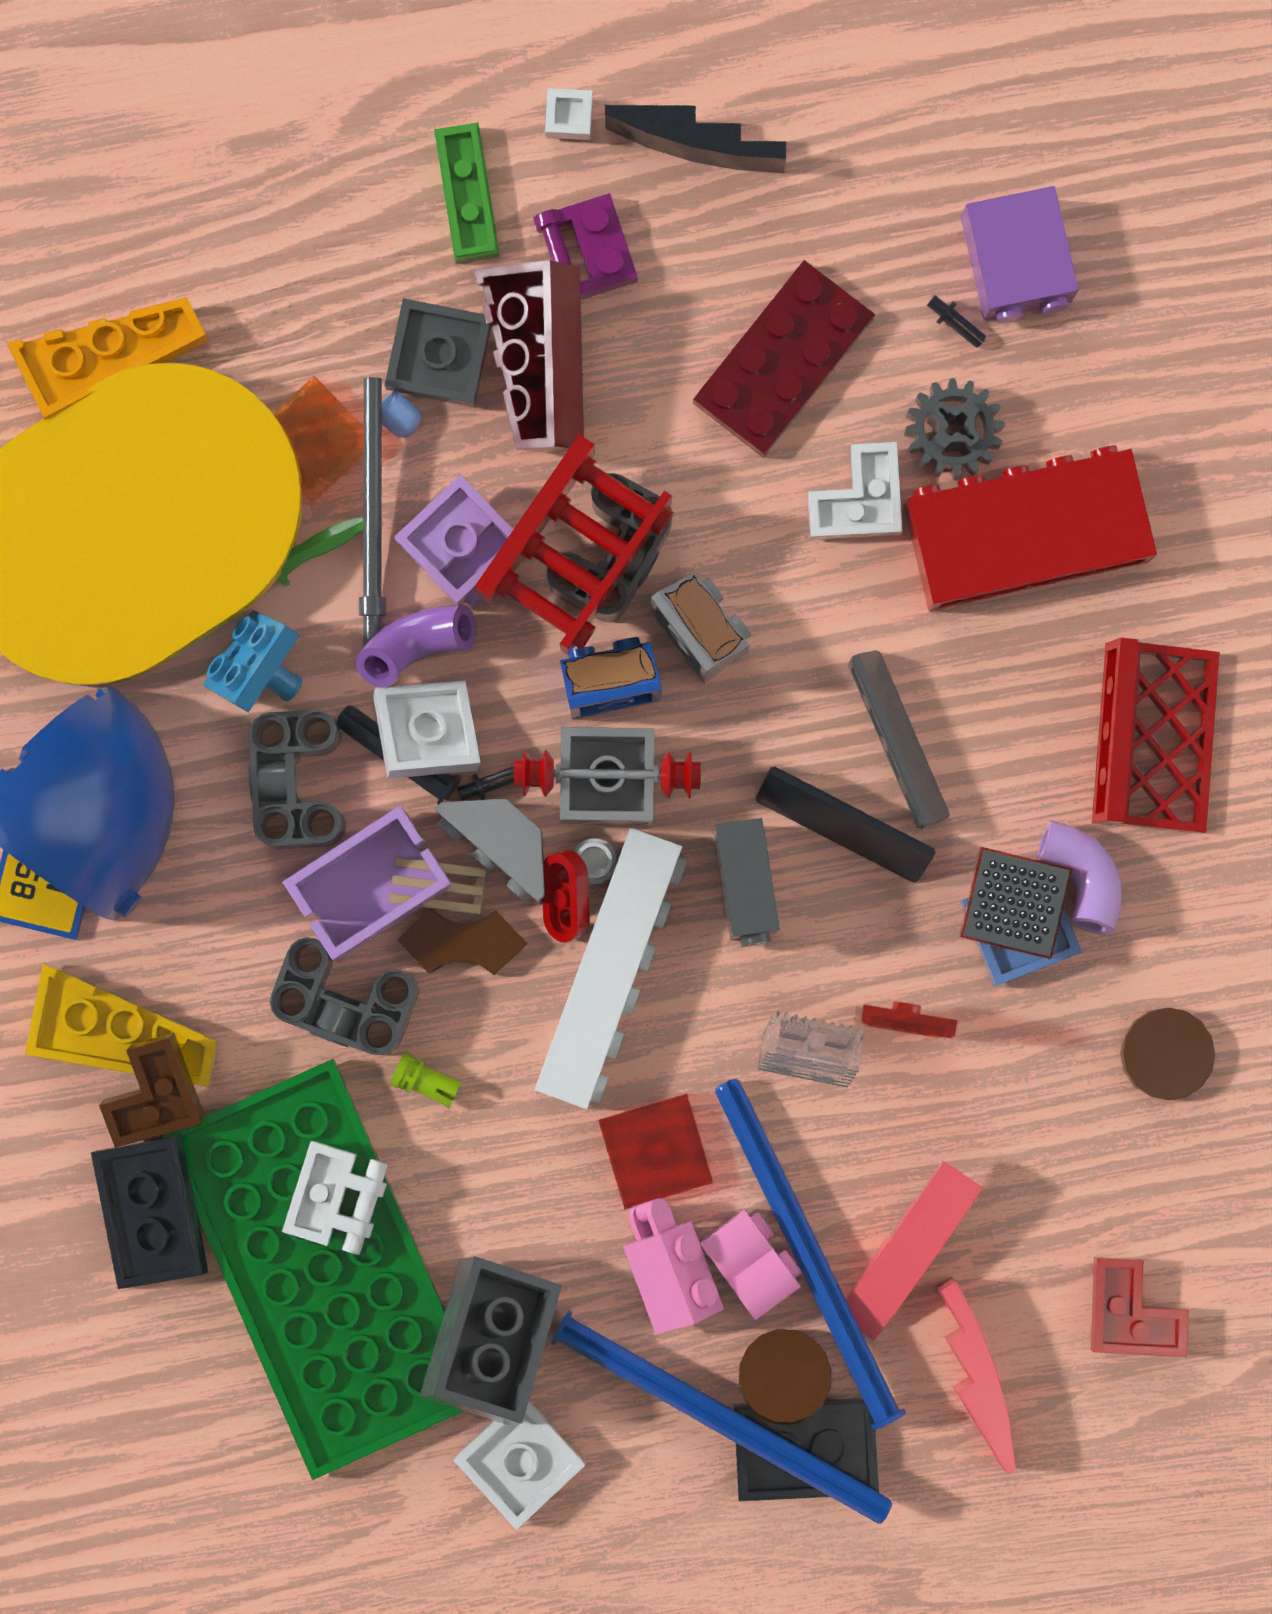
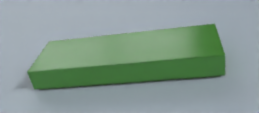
[434,122,500,264]

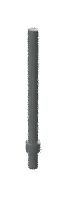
[359,377,386,647]

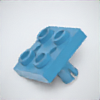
[203,610,302,713]

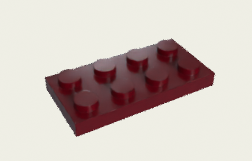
[693,260,875,458]

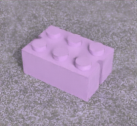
[282,806,453,962]

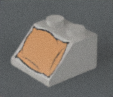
[650,572,751,684]

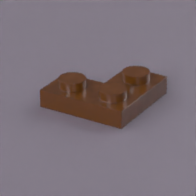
[99,1033,205,1148]

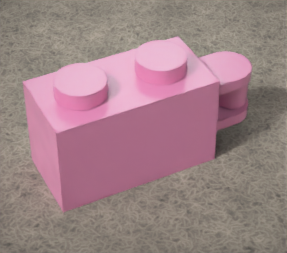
[623,1198,724,1335]

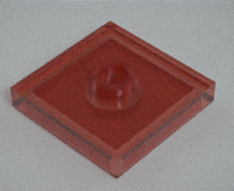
[854,1001,957,1039]
[598,1093,713,1210]

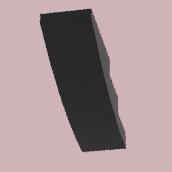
[605,105,786,173]

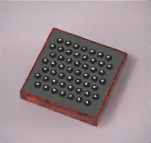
[959,847,1072,960]

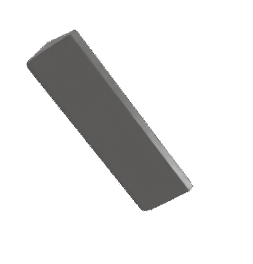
[848,650,950,829]

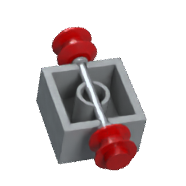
[514,727,701,825]

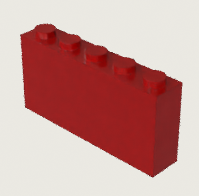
[904,445,1157,611]

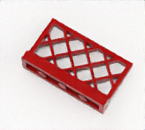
[1092,637,1220,834]

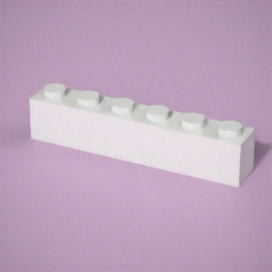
[534,828,687,1109]

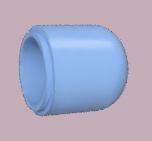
[382,391,421,437]

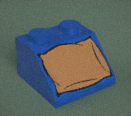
[560,637,662,719]

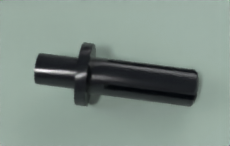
[927,295,986,348]
[457,766,514,801]

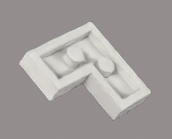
[808,442,902,540]

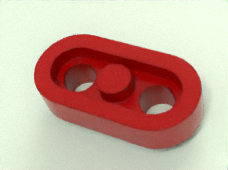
[542,849,590,943]

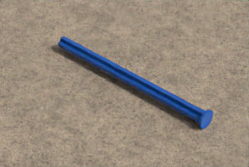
[715,1078,906,1430]
[551,1310,892,1524]

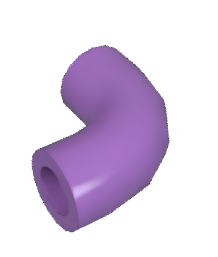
[356,605,476,687]

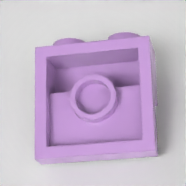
[394,475,513,607]

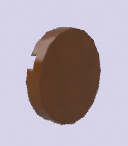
[1120,1008,1215,1100]
[739,1329,832,1425]

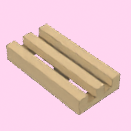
[389,857,487,915]

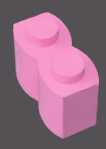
[700,1209,802,1320]

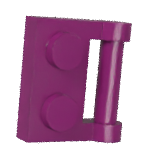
[533,193,638,300]

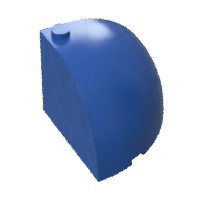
[0,687,174,921]

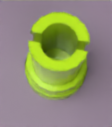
[389,1051,462,1108]

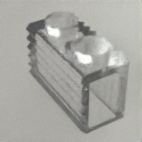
[758,1010,864,1088]

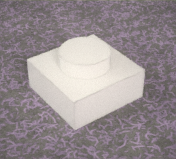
[545,88,593,140]

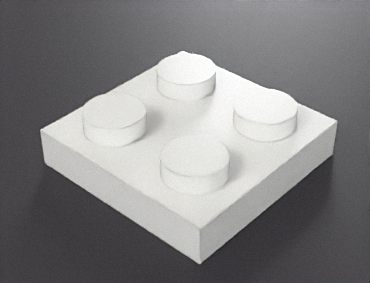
[373,680,481,779]
[453,1400,586,1530]

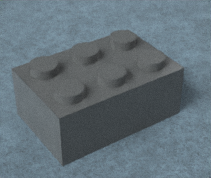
[420,1256,562,1425]

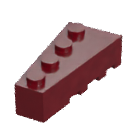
[474,260,584,453]

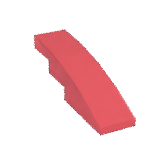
[846,1160,983,1340]
[936,1278,1016,1474]

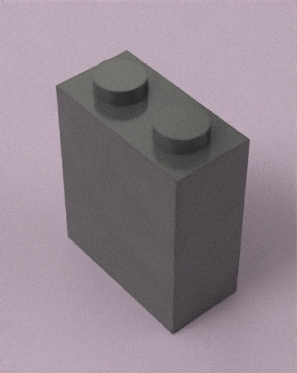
[713,818,780,947]

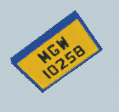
[0,850,85,940]

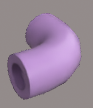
[1036,820,1122,935]

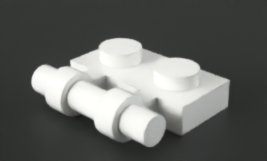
[282,1141,388,1255]

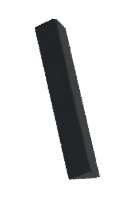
[756,766,936,883]

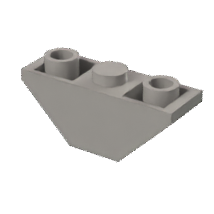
[435,799,545,904]

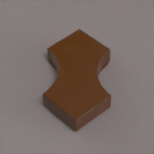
[397,909,528,976]

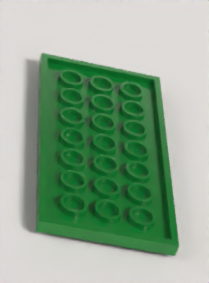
[163,1059,463,1481]

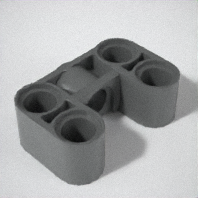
[546,473,672,622]
[249,710,346,849]
[270,937,419,1055]

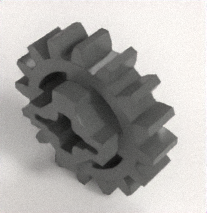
[904,378,1005,480]

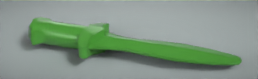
[277,516,363,586]

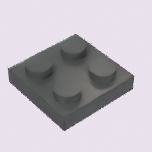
[384,298,492,407]

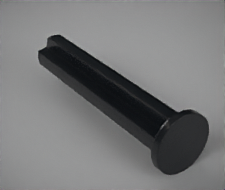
[336,705,462,805]

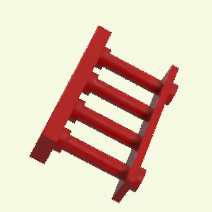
[474,434,674,655]

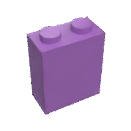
[961,186,1079,323]

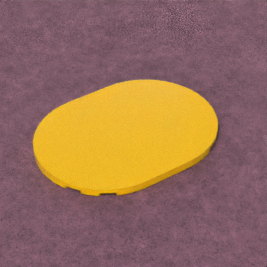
[0,363,303,686]

